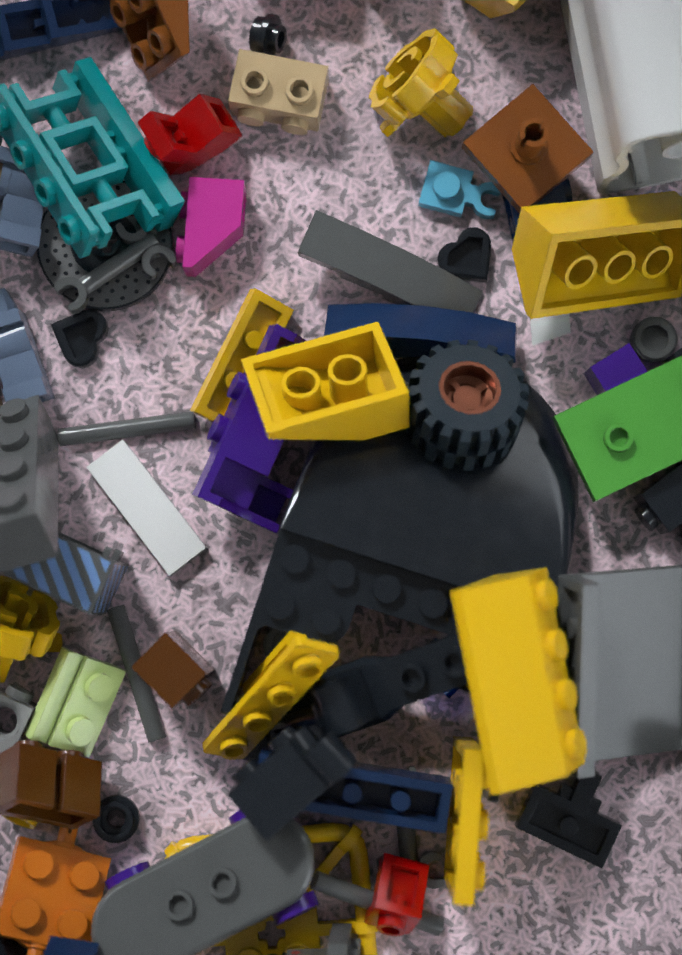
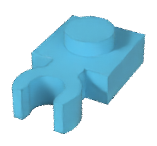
[418,160,501,219]

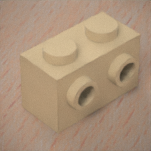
[228,49,329,135]

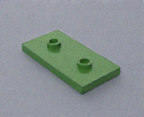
[552,356,682,502]

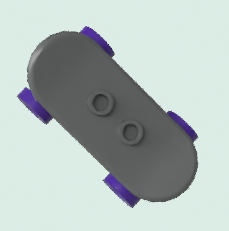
[91,810,320,955]

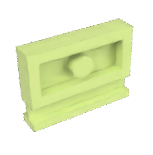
[24,647,126,758]

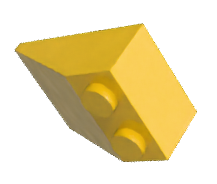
[241,321,410,440]

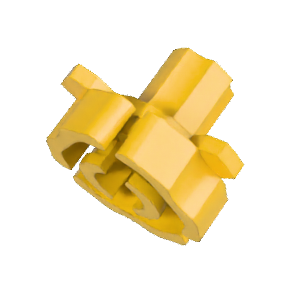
[368,28,473,138]
[0,576,63,683]

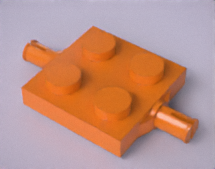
[0,827,112,955]

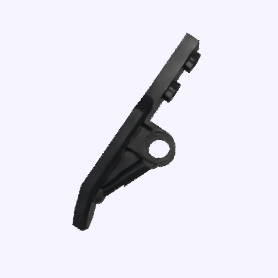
[243,632,468,763]

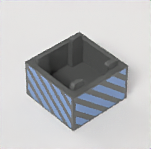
[3,522,129,615]

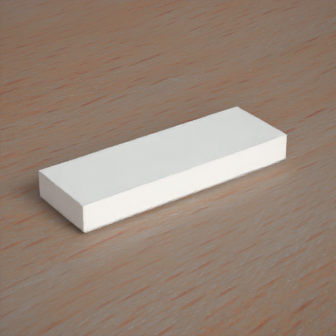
[86,439,207,576]

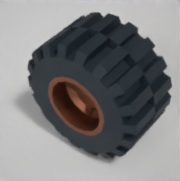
[405,340,529,471]

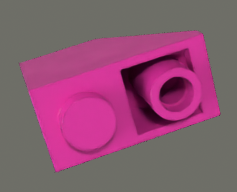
[176,177,247,277]

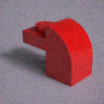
[137,93,243,175]

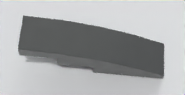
[298,210,483,313]

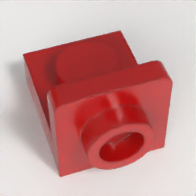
[364,852,430,936]

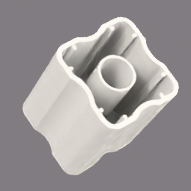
[560,0,682,194]

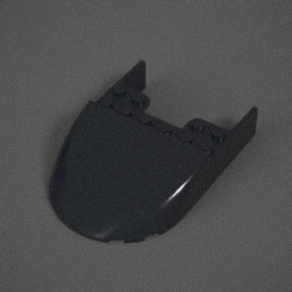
[220,357,579,804]

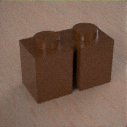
[131,631,215,709]
[0,740,102,829]

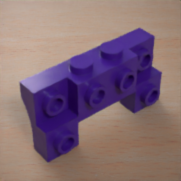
[192,324,306,533]

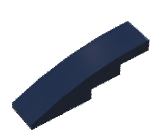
[0,0,123,60]
[324,303,517,363]

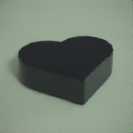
[437,227,491,283]
[51,309,109,368]

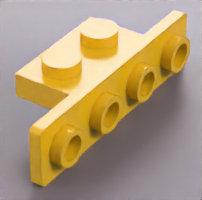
[202,631,339,760]

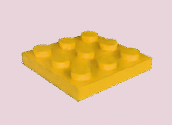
[443,736,489,906]

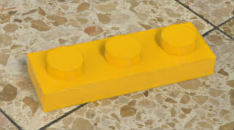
[190,288,294,423]

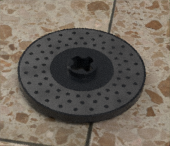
[37,181,173,312]

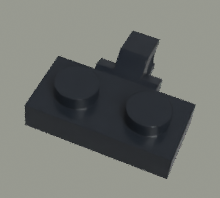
[515,771,622,869]

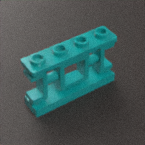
[0,57,185,258]

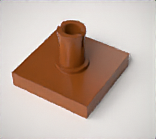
[461,84,594,214]

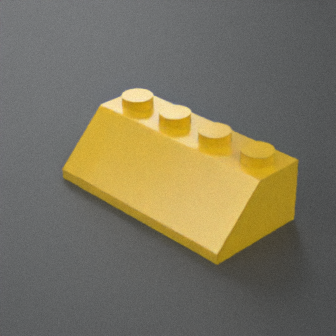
[512,191,682,319]
[451,567,587,795]

